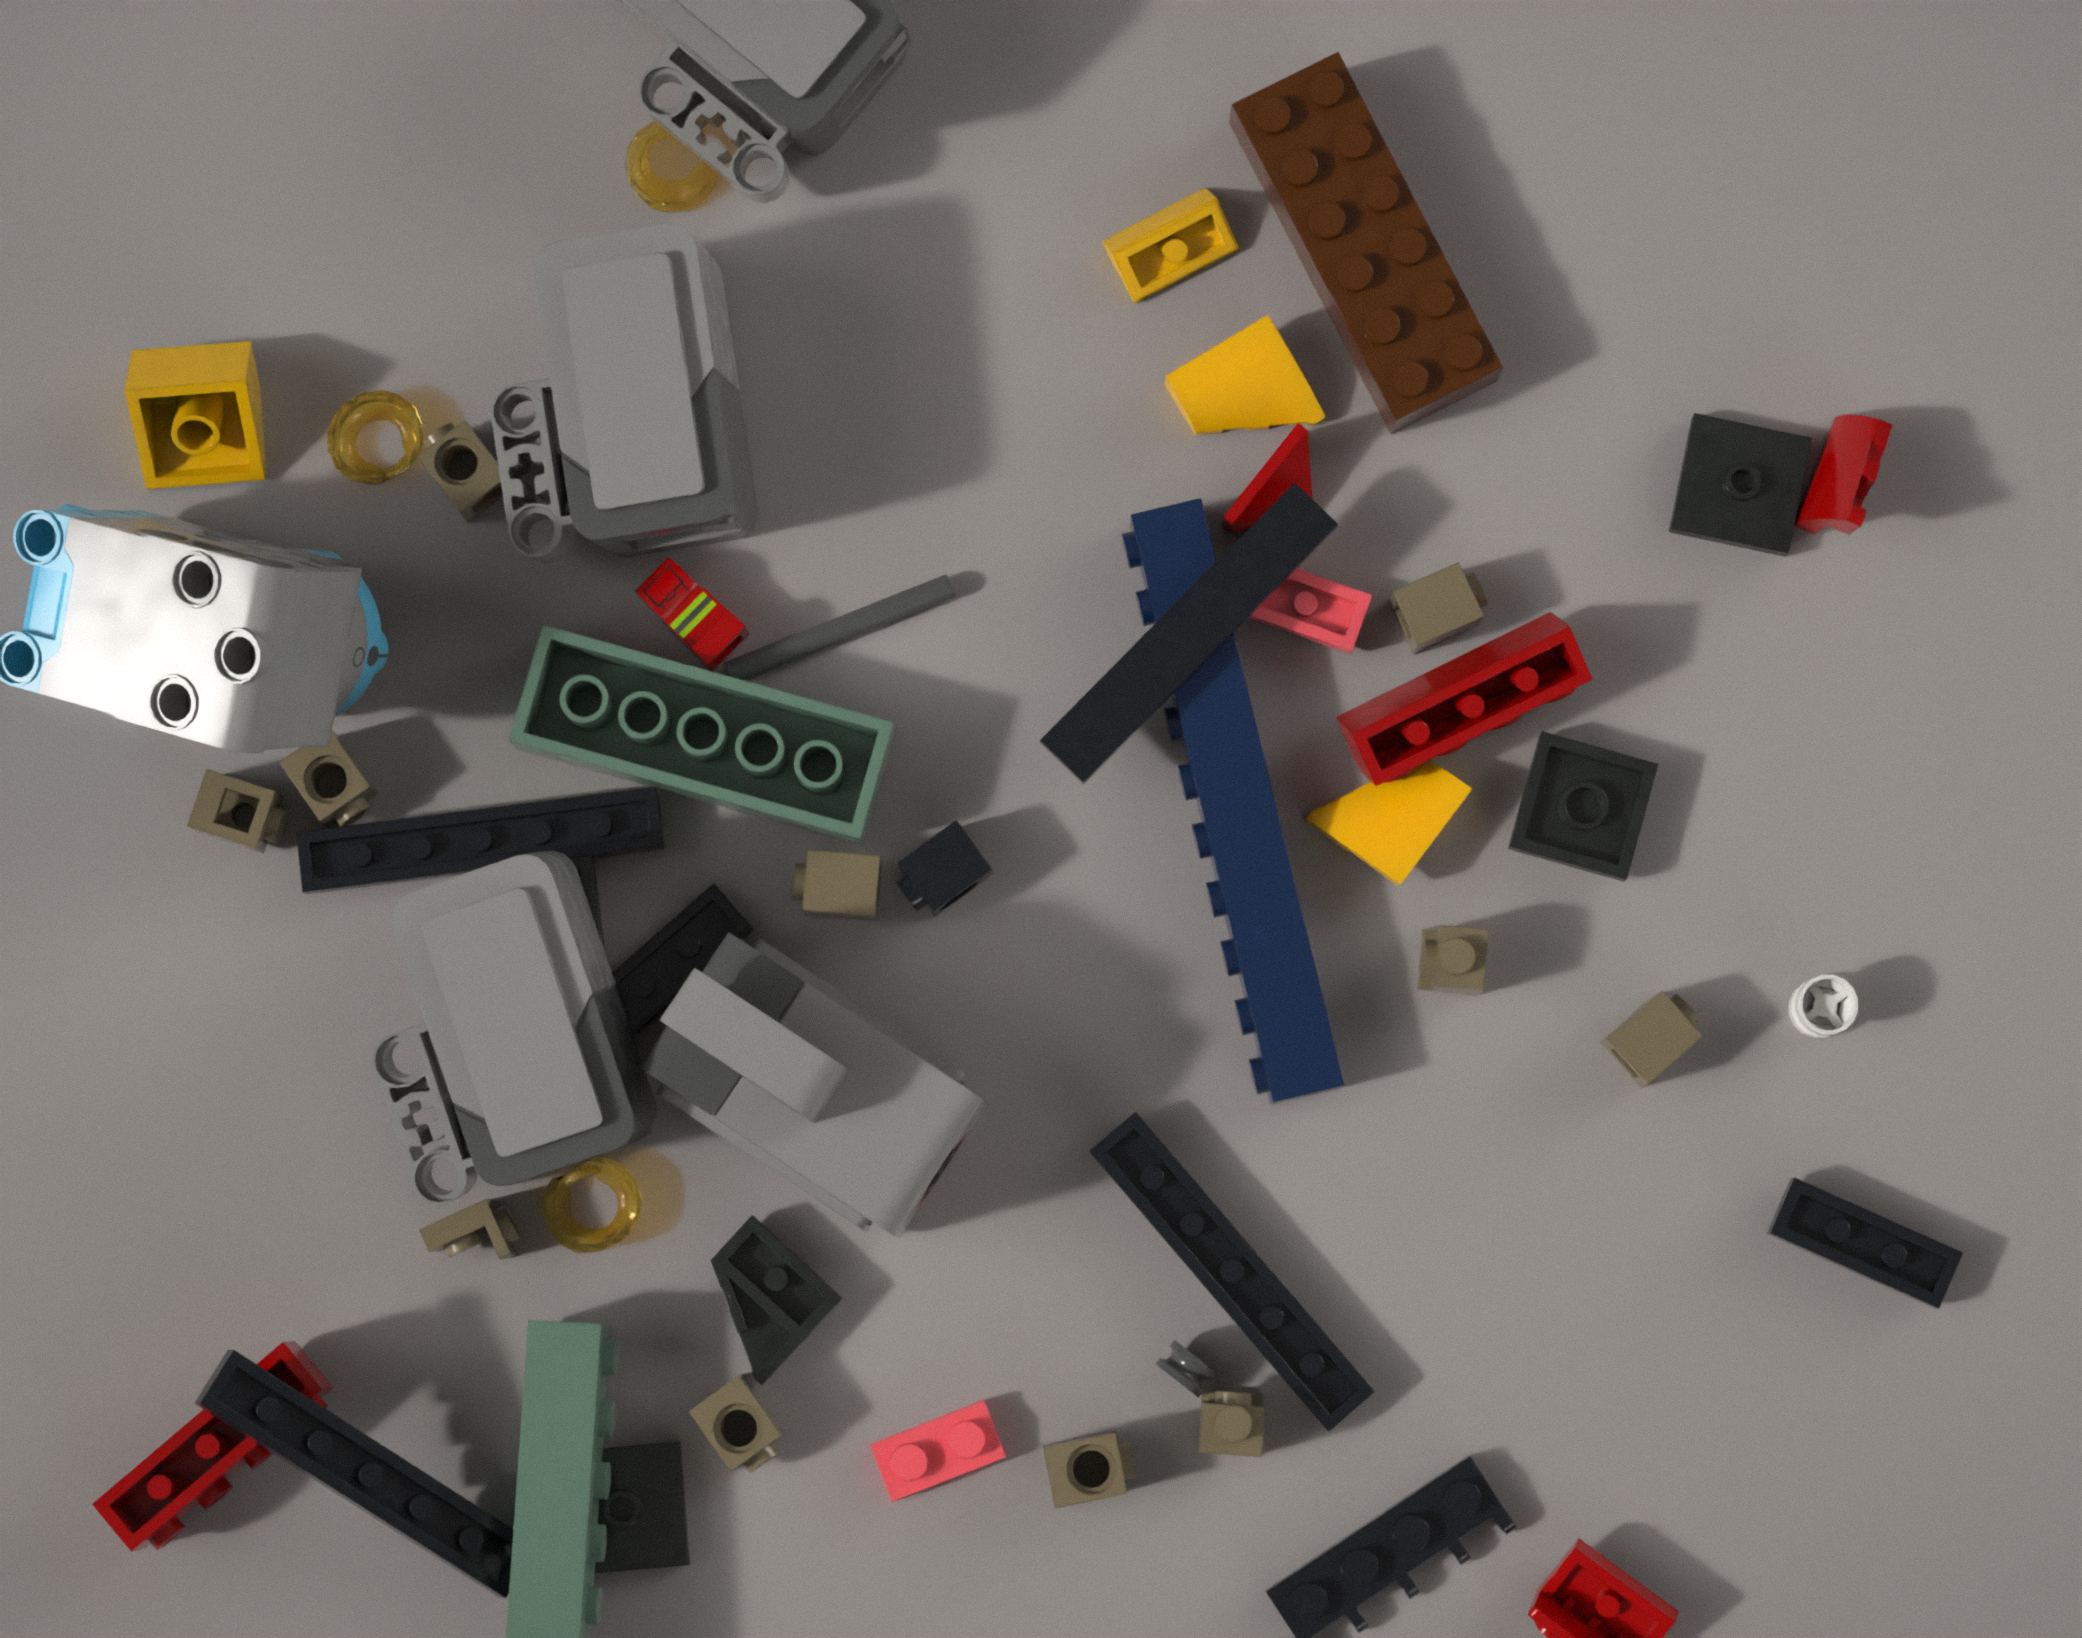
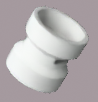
[1789,975,1858,1038]

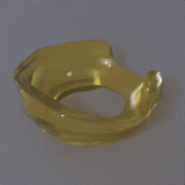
[625,121,718,213]
[327,390,423,485]
[543,1157,643,1253]

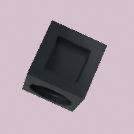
[896,820,993,917]

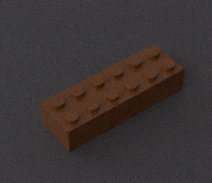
[1229,52,1503,434]

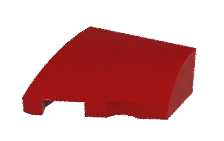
[1794,414,1892,535]

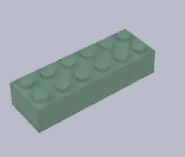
[508,625,896,846]

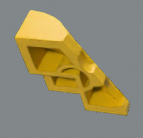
[1164,315,1326,435]
[1305,760,1472,887]

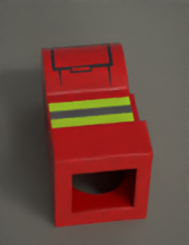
[634,557,749,672]

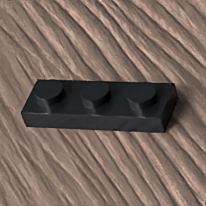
[1767,1177,1963,1309]

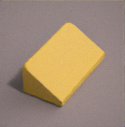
[1102,188,1239,303]

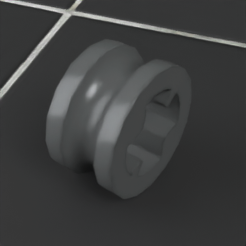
[1156,1340,1217,1398]

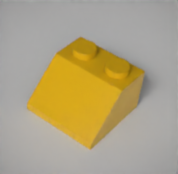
[124,341,266,489]

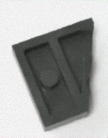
[711,1215,842,1385]

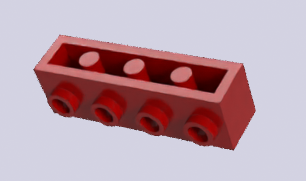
[1335,612,1593,786]
[92,1341,334,1552]

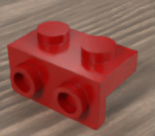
[1528,1538,1679,1638]

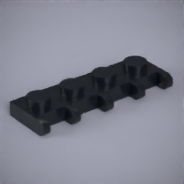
[1265,1455,1517,1638]

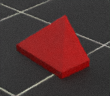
[1222,423,1313,533]

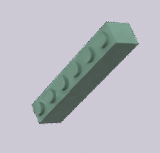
[506,1320,619,1638]

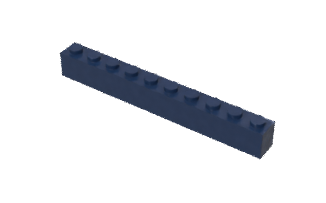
[1121,498,1344,1105]

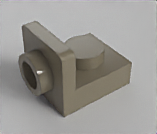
[419,1199,521,1260]

